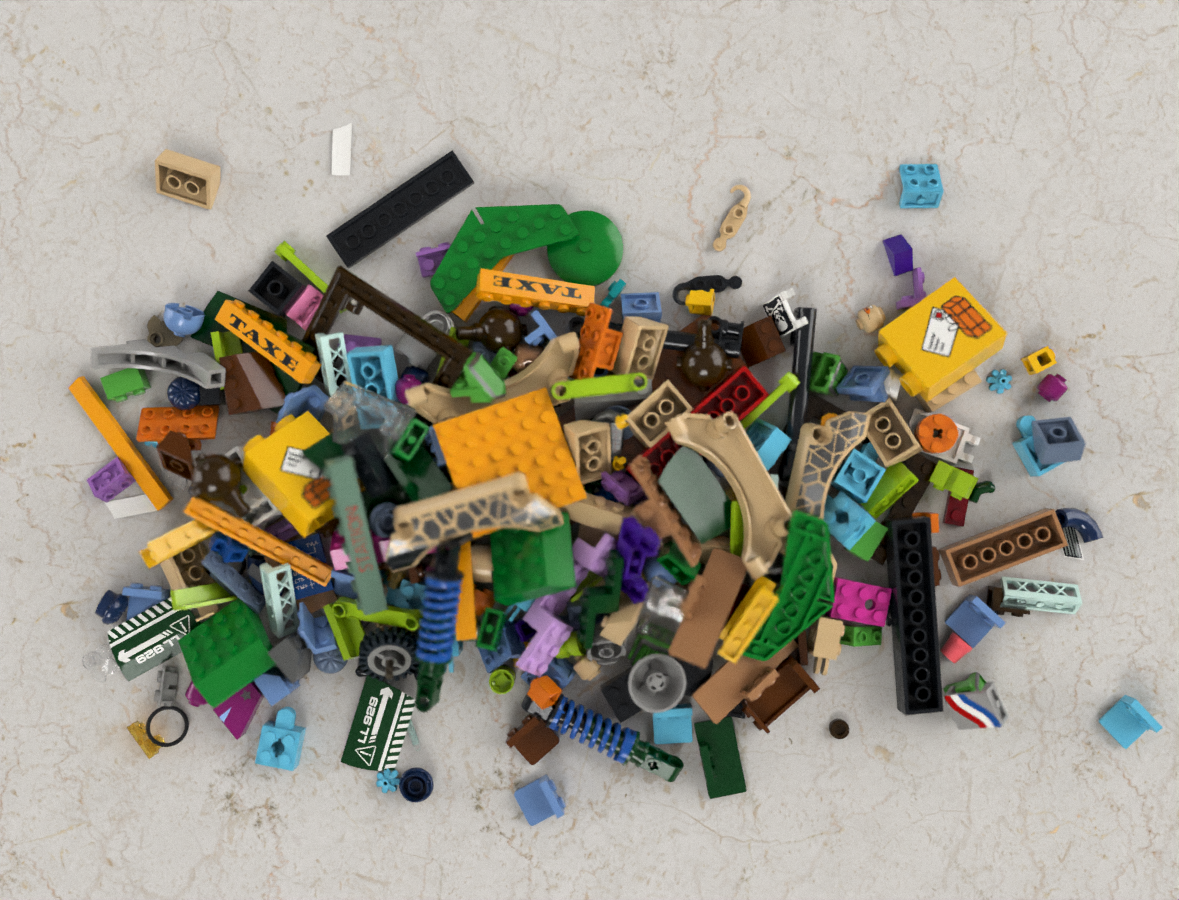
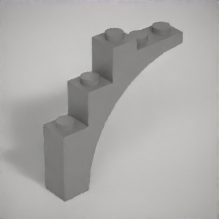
[91,339,226,389]

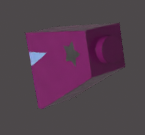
[213,680,264,740]

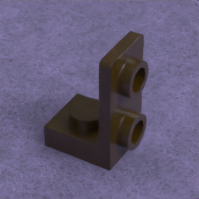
[986,585,1030,617]

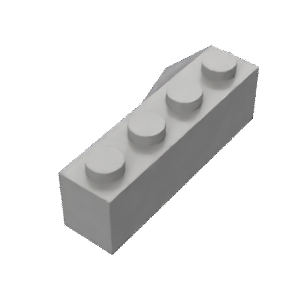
[574,379,652,421]

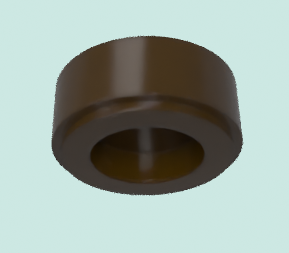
[829,719,849,739]

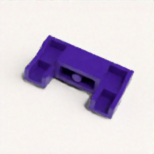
[616,516,660,604]

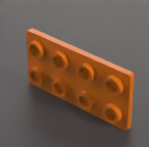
[569,302,623,380]
[136,405,220,451]

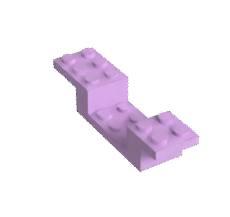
[515,533,618,677]

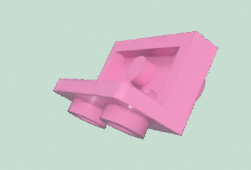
[286,284,323,331]

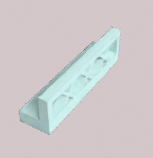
[315,332,355,412]
[259,563,299,639]
[1000,576,1082,615]

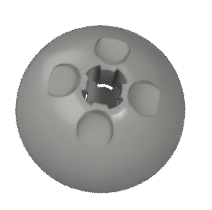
[628,654,686,713]

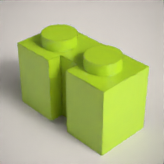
[929,460,979,500]

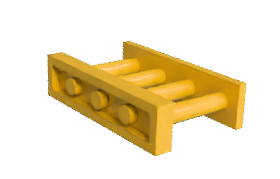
[139,507,221,569]
[718,576,778,664]

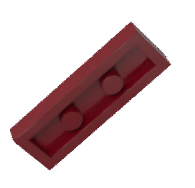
[943,467,974,527]

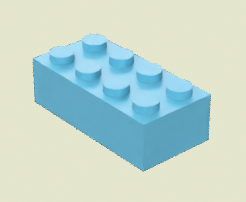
[346,345,406,429]

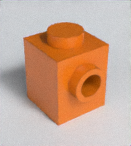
[527,675,562,710]

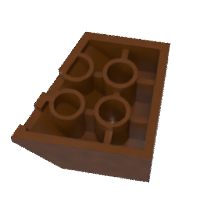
[219,352,286,415]

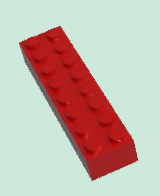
[624,365,769,489]

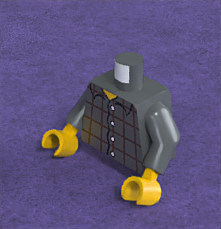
[592,409,629,471]

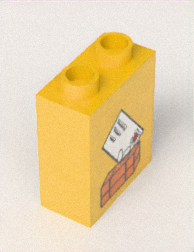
[874,277,1007,402]
[242,411,366,538]

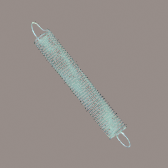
[407,719,420,751]

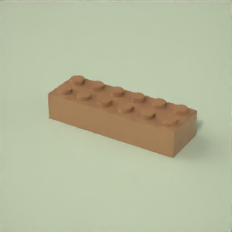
[938,508,1068,587]

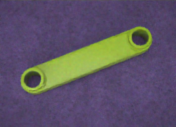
[274,240,352,314]
[740,371,800,429]
[551,373,648,400]
[331,596,424,630]

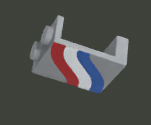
[944,682,1009,730]

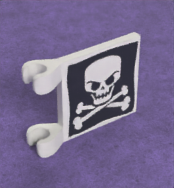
[762,288,808,338]

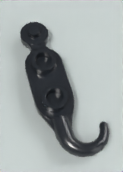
[672,275,742,305]

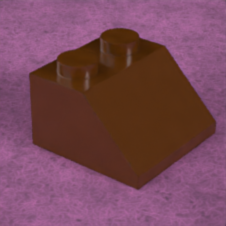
[740,316,786,368]
[156,430,195,481]

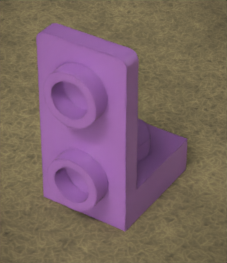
[896,267,927,310]

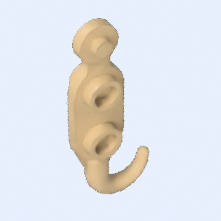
[713,185,751,252]

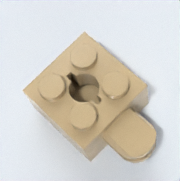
[807,614,845,675]

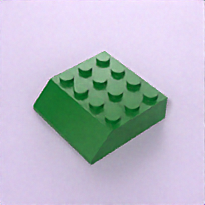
[490,512,576,606]
[178,597,276,708]

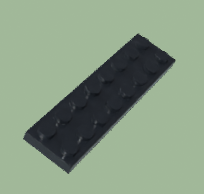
[326,150,475,269]

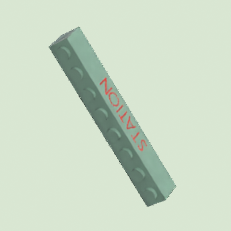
[323,455,388,616]

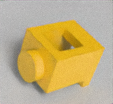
[685,289,715,316]
[1021,346,1057,375]

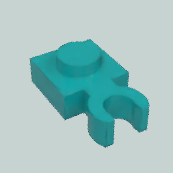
[600,279,626,308]

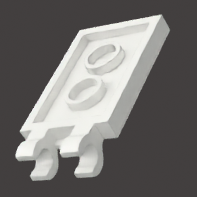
[907,408,981,464]

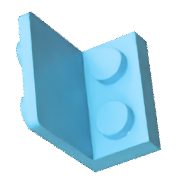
[899,164,944,208]
[1098,695,1163,749]
[652,703,693,744]

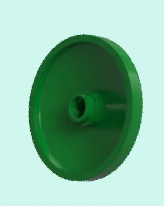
[547,211,623,286]

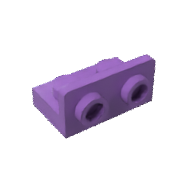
[416,242,451,278]
[338,334,382,353]
[87,457,136,502]
[601,470,645,506]

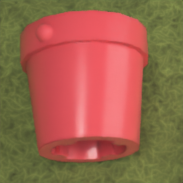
[940,632,973,664]

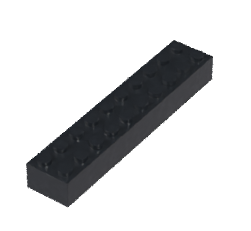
[884,516,943,715]

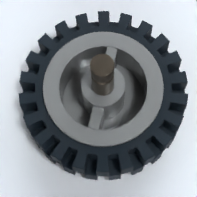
[359,626,420,682]

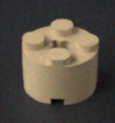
[471,544,493,583]

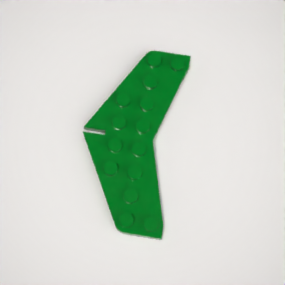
[430,204,579,315]
[741,509,835,661]

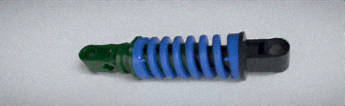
[414,539,464,712]
[521,688,684,782]

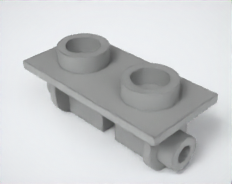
[154,665,179,708]

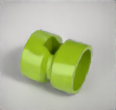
[555,631,587,659]
[489,665,516,694]

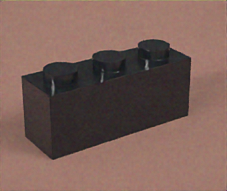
[341,432,399,499]

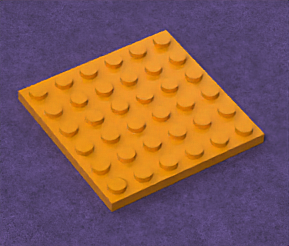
[433,387,587,539]

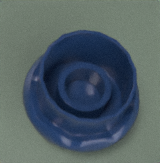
[167,377,200,410]
[95,590,129,625]
[399,768,434,802]

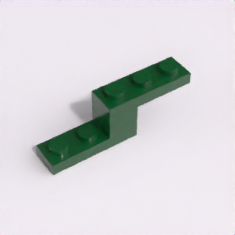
[577,550,624,649]

